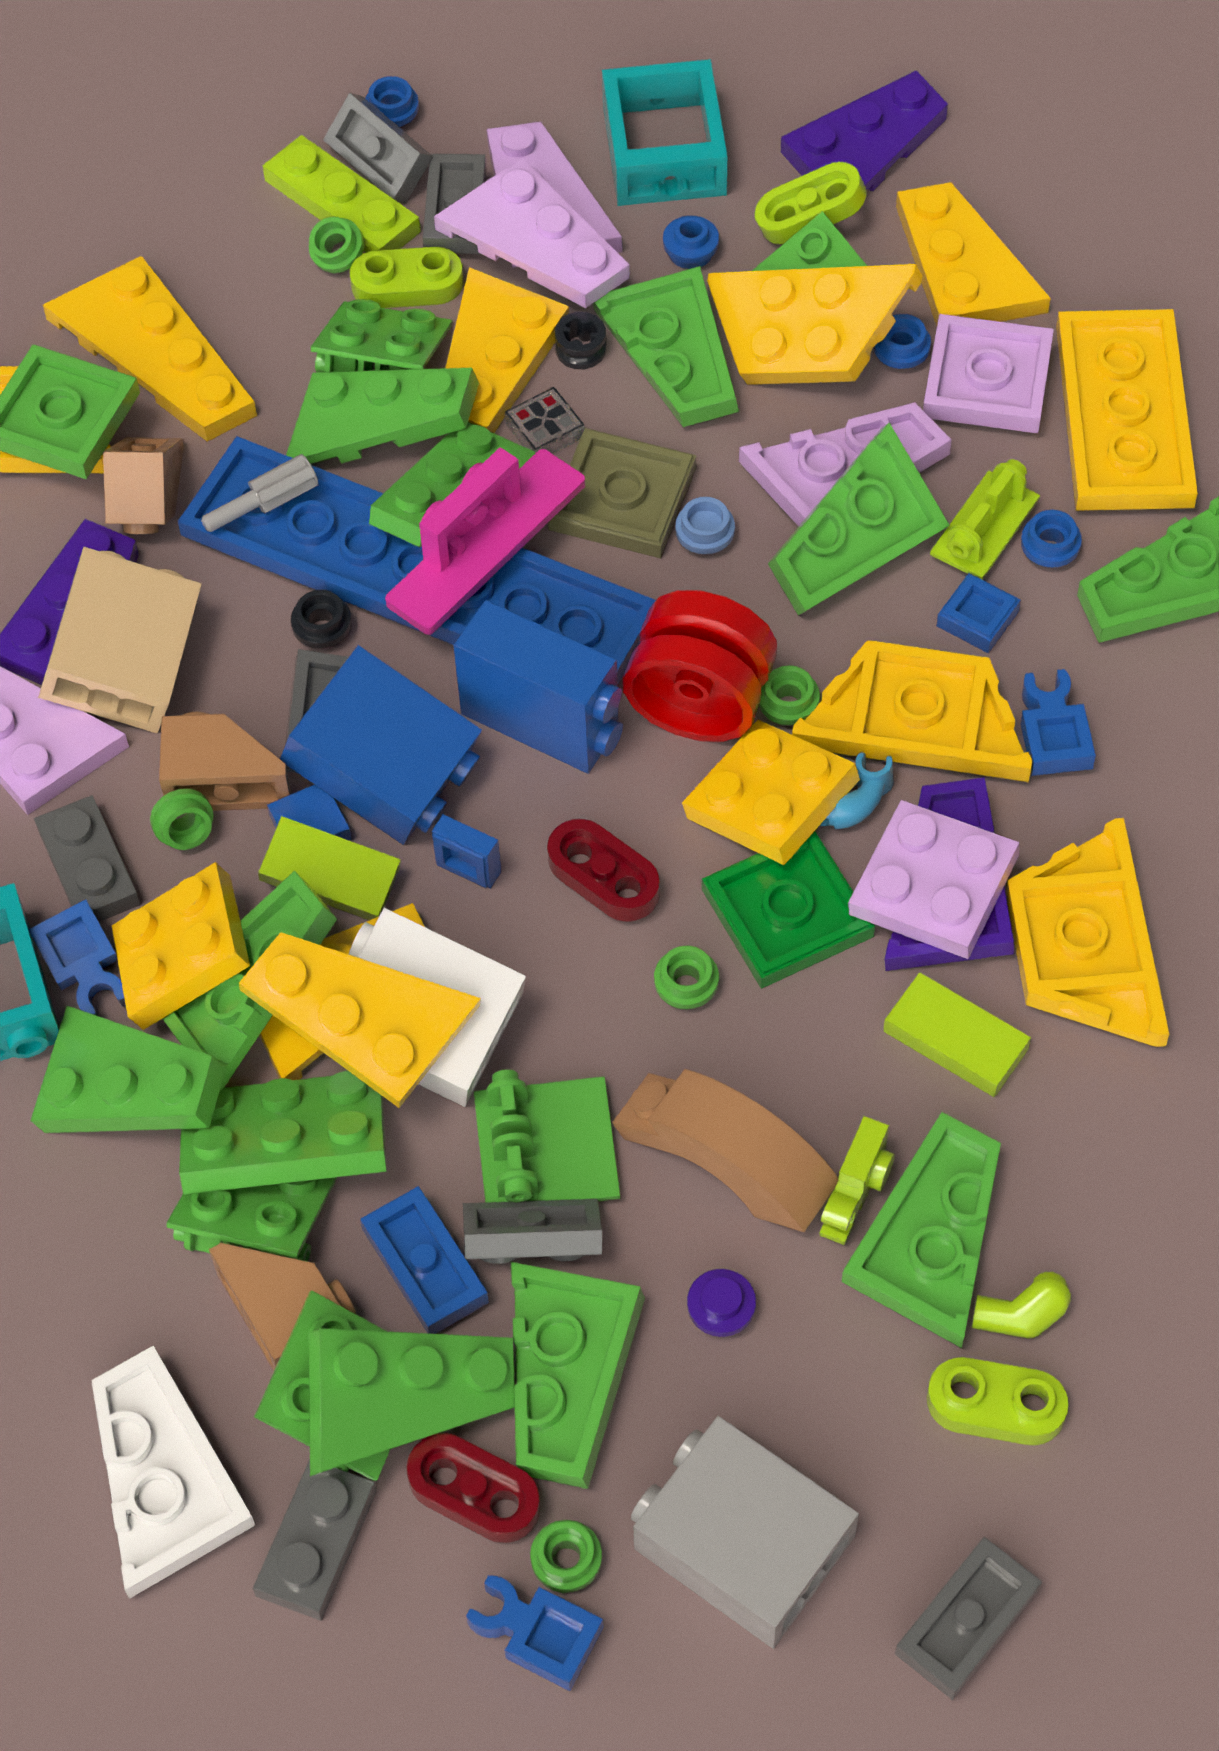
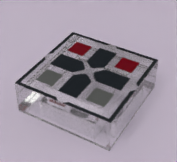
[505,387,585,454]

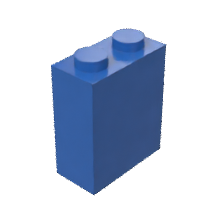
[453,600,623,774]
[280,645,482,845]

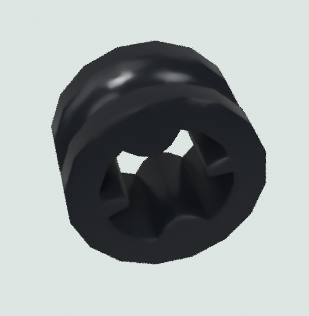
[555,312,606,370]

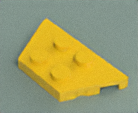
[707,264,923,385]
[792,640,1032,782]
[1005,818,1169,1047]

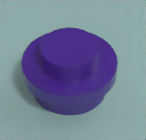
[687,1269,756,1337]

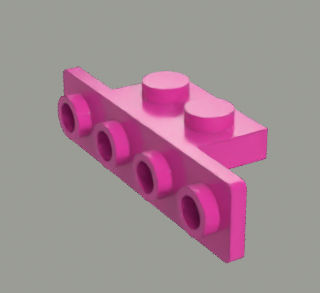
[385,447,585,635]

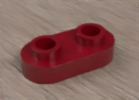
[547,819,660,922]
[406,1433,540,1543]

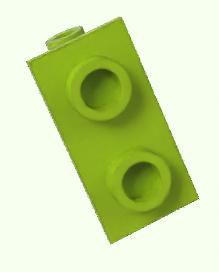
[930,459,1040,580]

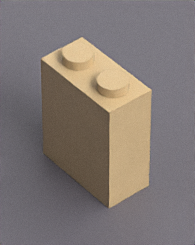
[38,547,202,733]

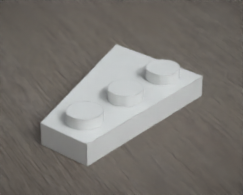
[91,1346,255,1599]

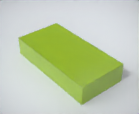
[258,816,401,920]
[883,972,1031,1098]

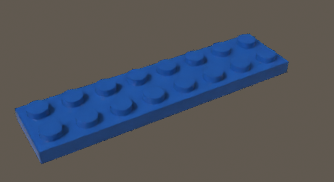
[178,436,656,685]

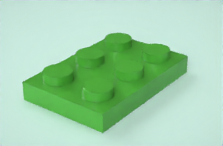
[179,1071,387,1195]

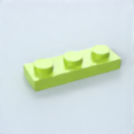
[262,135,421,253]

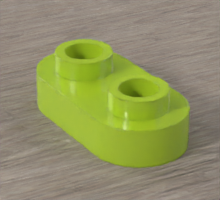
[754,162,867,244]
[350,247,464,308]
[927,1357,1068,1445]

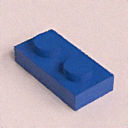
[360,1186,489,1334]

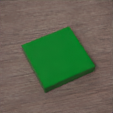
[701,831,875,989]

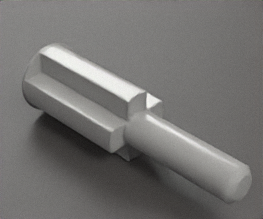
[201,454,318,532]

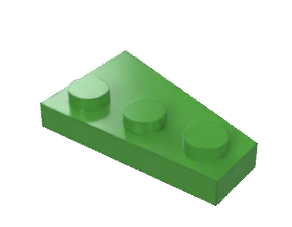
[593,266,739,427]
[369,422,536,547]
[768,422,950,615]
[1077,496,1219,643]
[163,871,337,1091]
[30,1006,226,1133]
[841,1112,1001,1348]
[511,1262,645,1489]

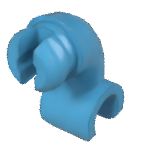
[819,752,894,830]

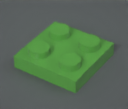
[0,344,140,479]

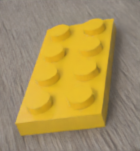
[1056,309,1198,511]

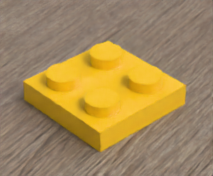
[682,720,860,865]
[111,862,250,1030]

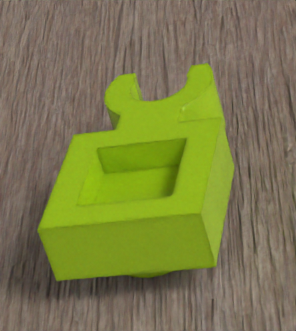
[819,1116,895,1245]

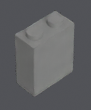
[631,1416,859,1649]

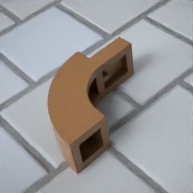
[612,1069,838,1232]

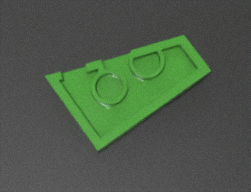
[286,368,479,464]
[309,1328,515,1476]

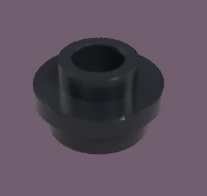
[291,590,352,648]

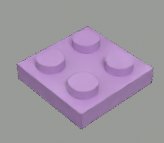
[923,314,1054,433]
[848,800,1019,959]

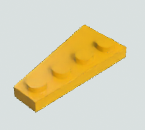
[43,256,257,442]

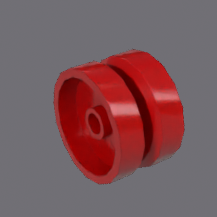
[623,590,777,742]

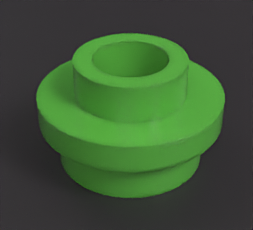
[309,217,364,273]
[759,665,820,725]
[150,789,213,850]
[654,946,719,1009]
[530,1520,602,1593]

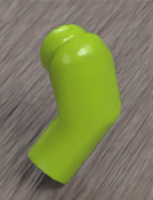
[972,1271,1071,1339]

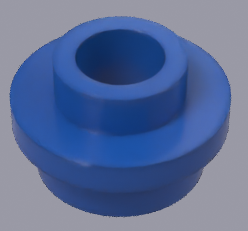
[365,76,419,127]
[663,216,719,269]
[873,314,931,369]
[1021,510,1082,568]

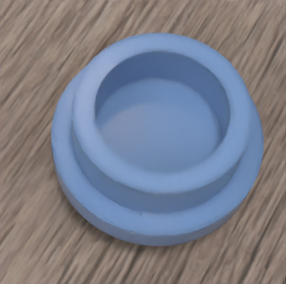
[675,497,735,554]

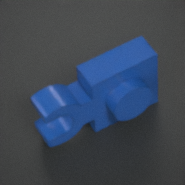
[1020,669,1096,776]
[29,899,125,1016]
[466,1575,604,1691]

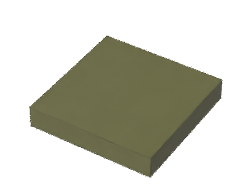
[548,428,696,559]

